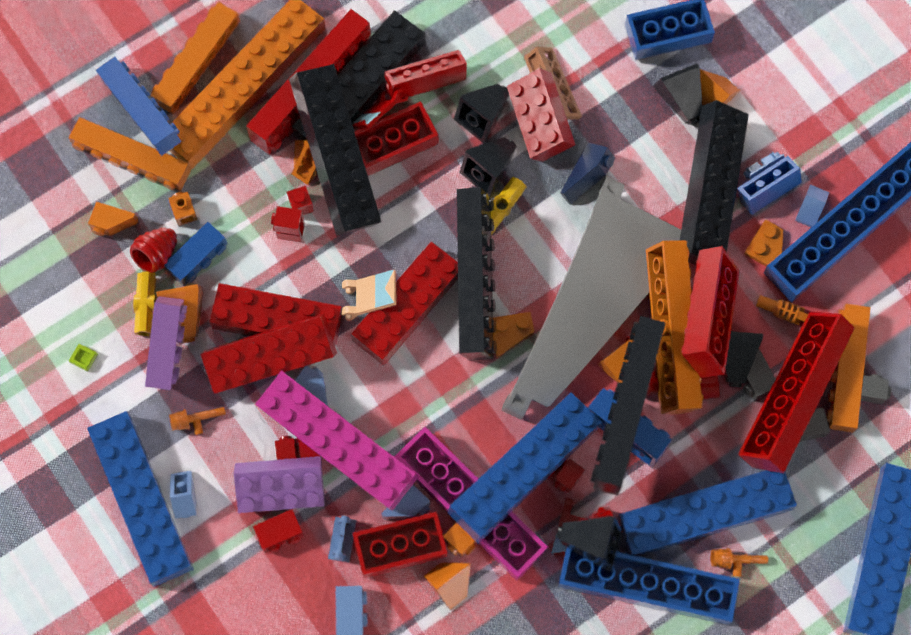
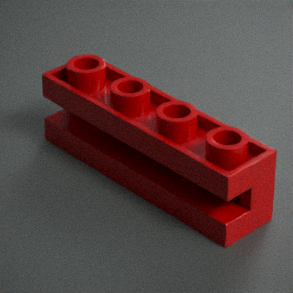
[385,50,467,100]

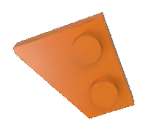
[744,219,783,267]
[493,312,534,358]

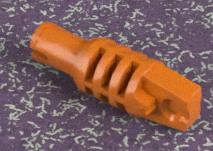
[756,295,808,325]

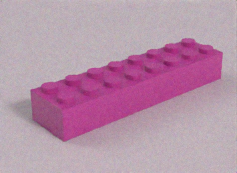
[255,371,418,511]
[394,427,548,581]

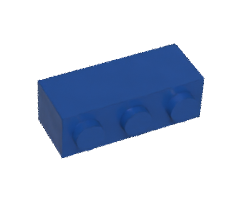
[737,156,802,215]
[165,222,228,286]

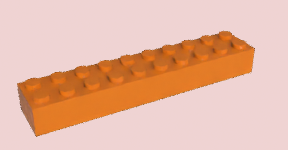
[169,0,326,170]

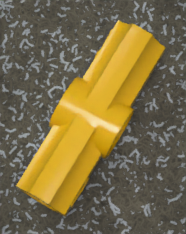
[491,176,527,236]
[133,272,157,336]

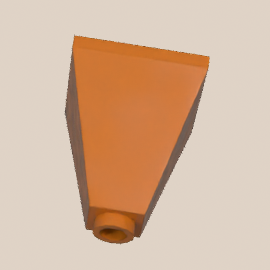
[156,284,203,344]

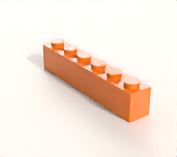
[150,1,240,115]
[68,117,191,191]
[826,303,871,433]

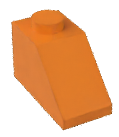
[88,201,138,236]

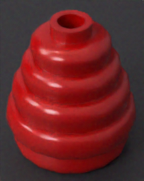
[130,227,177,273]

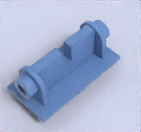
[743,152,785,180]
[328,516,357,562]

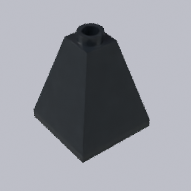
[653,63,702,125]
[454,83,509,144]
[459,137,516,197]
[725,331,763,387]
[557,516,622,572]

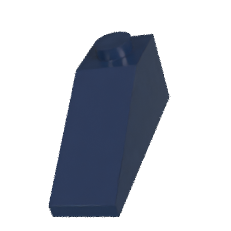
[560,143,616,204]

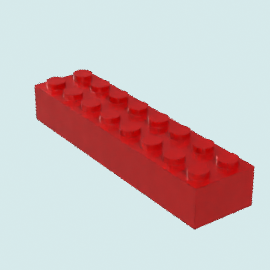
[246,9,371,155]
[738,312,855,473]

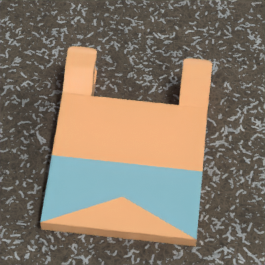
[342,269,396,321]

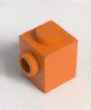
[168,191,198,226]
[443,523,477,558]

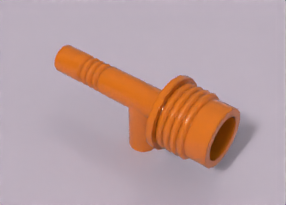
[169,407,226,435]
[710,548,768,577]

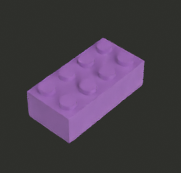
[145,296,187,390]
[233,456,325,513]

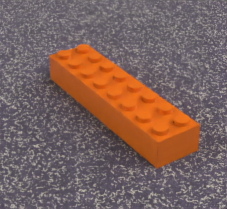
[646,240,703,415]

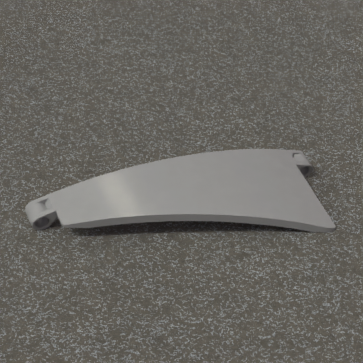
[502,175,681,420]

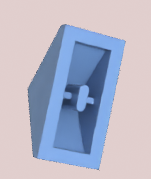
[795,185,829,227]

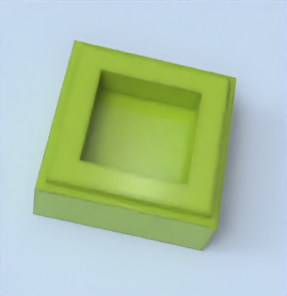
[68,344,98,372]

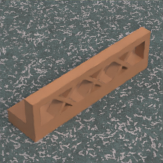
[524,47,582,120]

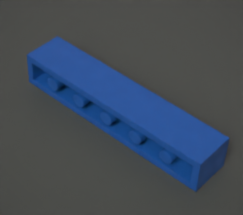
[96,56,181,156]

